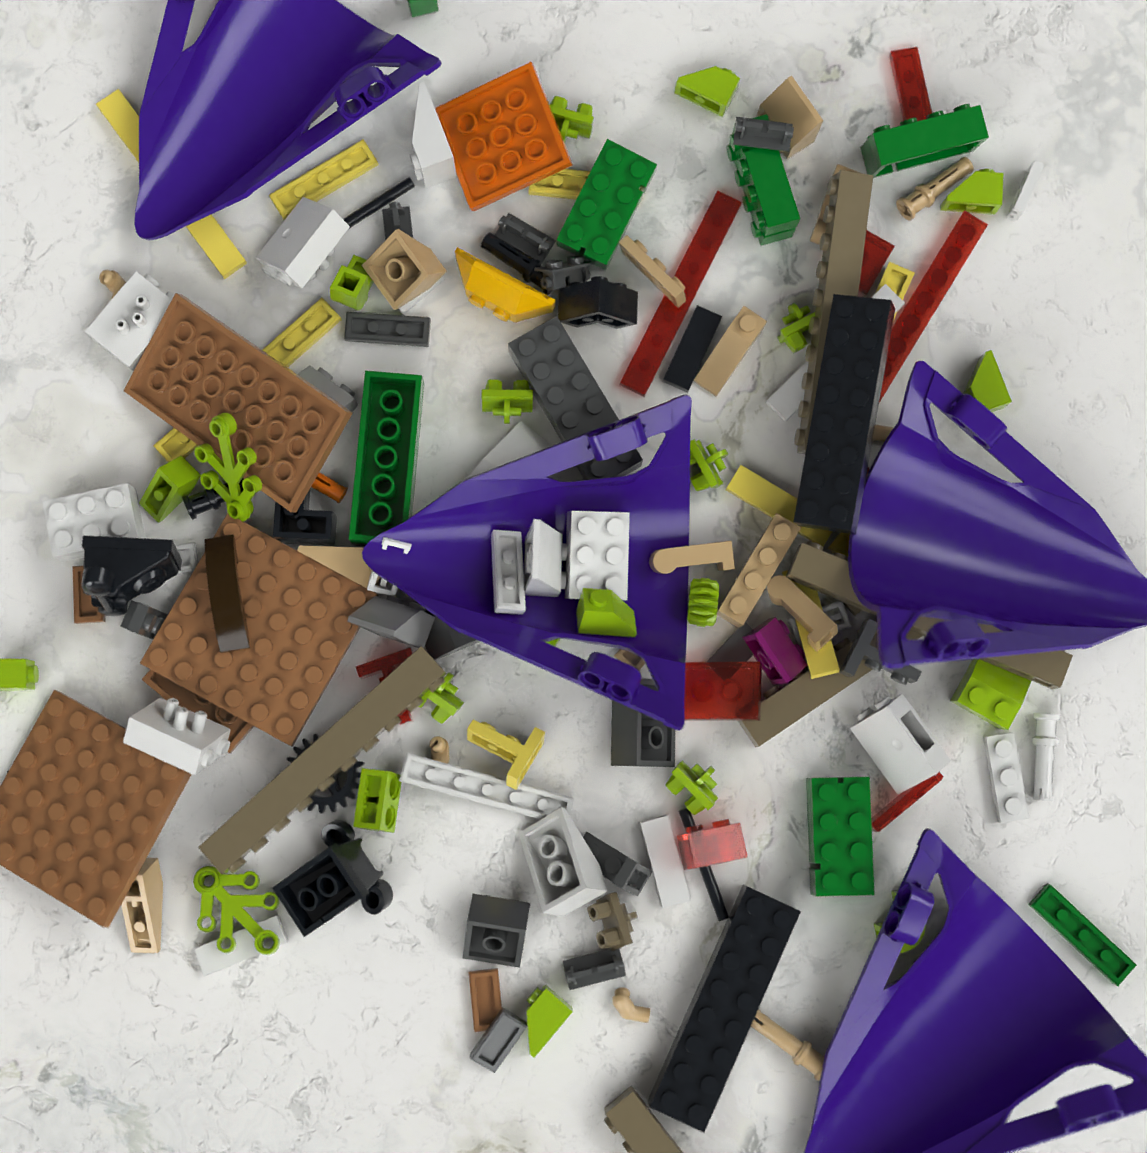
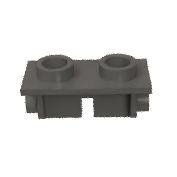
[733,117,794,152]
[382,202,413,240]
[495,213,556,264]
[534,256,595,291]
[563,949,626,990]

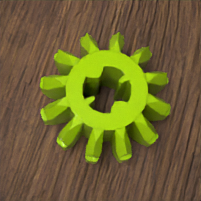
[687,578,719,627]

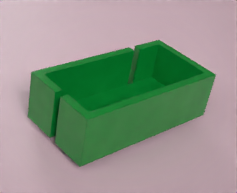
[860,104,989,178]
[726,114,800,246]
[556,139,657,270]
[806,777,875,897]

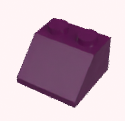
[742,617,807,685]

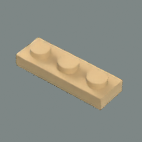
[619,235,686,308]

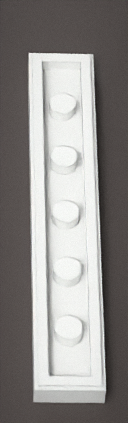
[766,284,905,422]
[399,753,574,819]

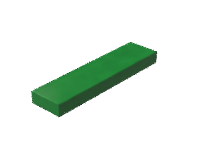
[1028,884,1137,986]

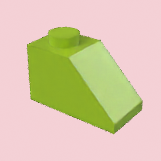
[674,66,740,117]
[940,169,1004,214]
[963,350,1012,412]
[139,456,201,523]
[576,588,637,637]
[0,659,39,691]
[526,985,573,1058]

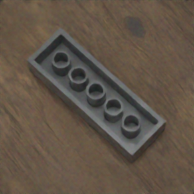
[508,316,643,480]

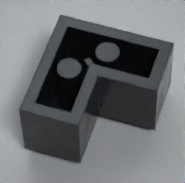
[558,276,638,329]
[273,489,337,545]

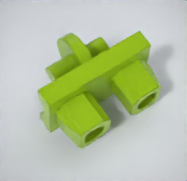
[550,96,594,143]
[777,303,815,353]
[482,379,533,424]
[690,439,728,491]
[419,672,464,724]
[665,760,718,815]

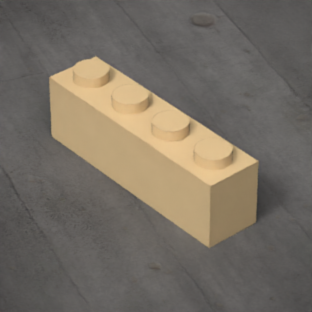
[717,513,801,628]

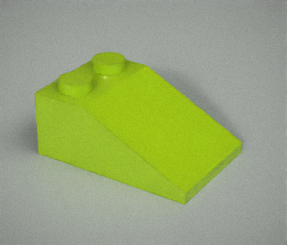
[950,658,1031,730]

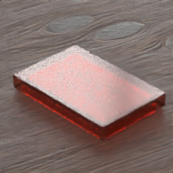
[684,662,762,721]

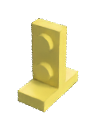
[467,720,545,790]

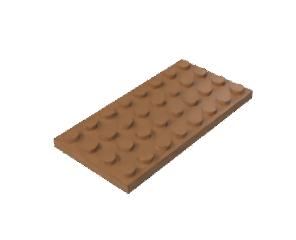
[123,293,353,512]

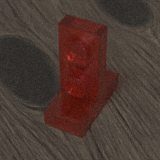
[356,647,414,725]

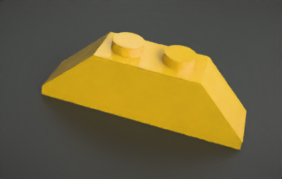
[455,247,556,323]

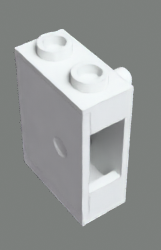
[256,197,350,288]
[85,271,174,371]
[850,694,951,794]
[123,697,231,775]

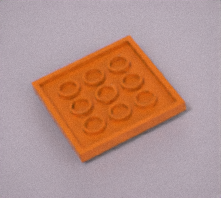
[435,62,573,212]

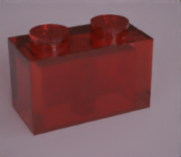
[677,819,748,870]

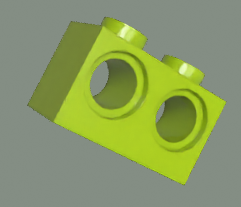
[353,768,402,833]

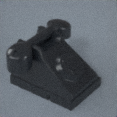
[82,536,182,616]
[272,820,393,937]

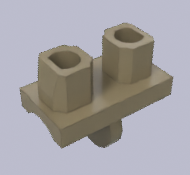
[587,892,638,951]

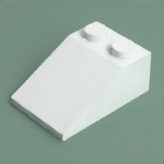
[410,81,457,188]
[467,421,552,478]
[524,519,567,597]
[519,807,608,916]

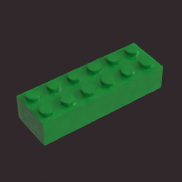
[349,371,424,545]

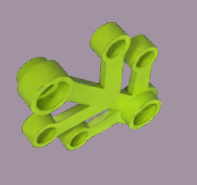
[194,412,262,522]
[193,866,280,955]

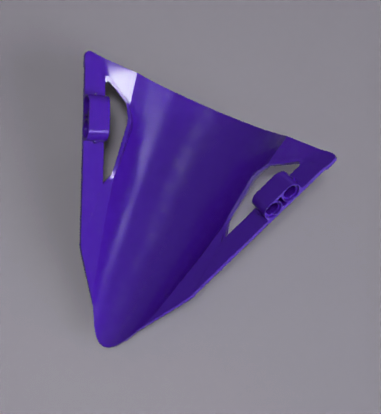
[134,0,442,240]
[848,361,1147,669]
[362,394,692,730]
[804,828,1147,1153]

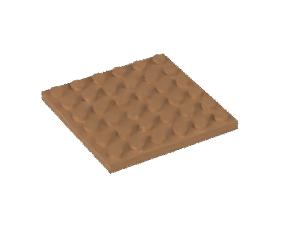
[140,513,378,747]
[0,690,192,928]

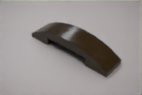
[205,535,250,653]

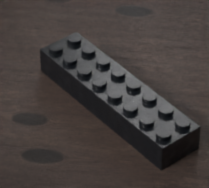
[793,294,895,535]
[648,884,801,1133]

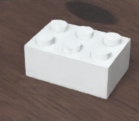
[42,483,146,561]
[565,511,630,600]

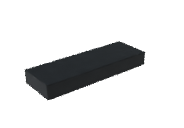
[663,305,722,393]

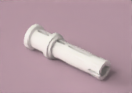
[1032,713,1060,801]

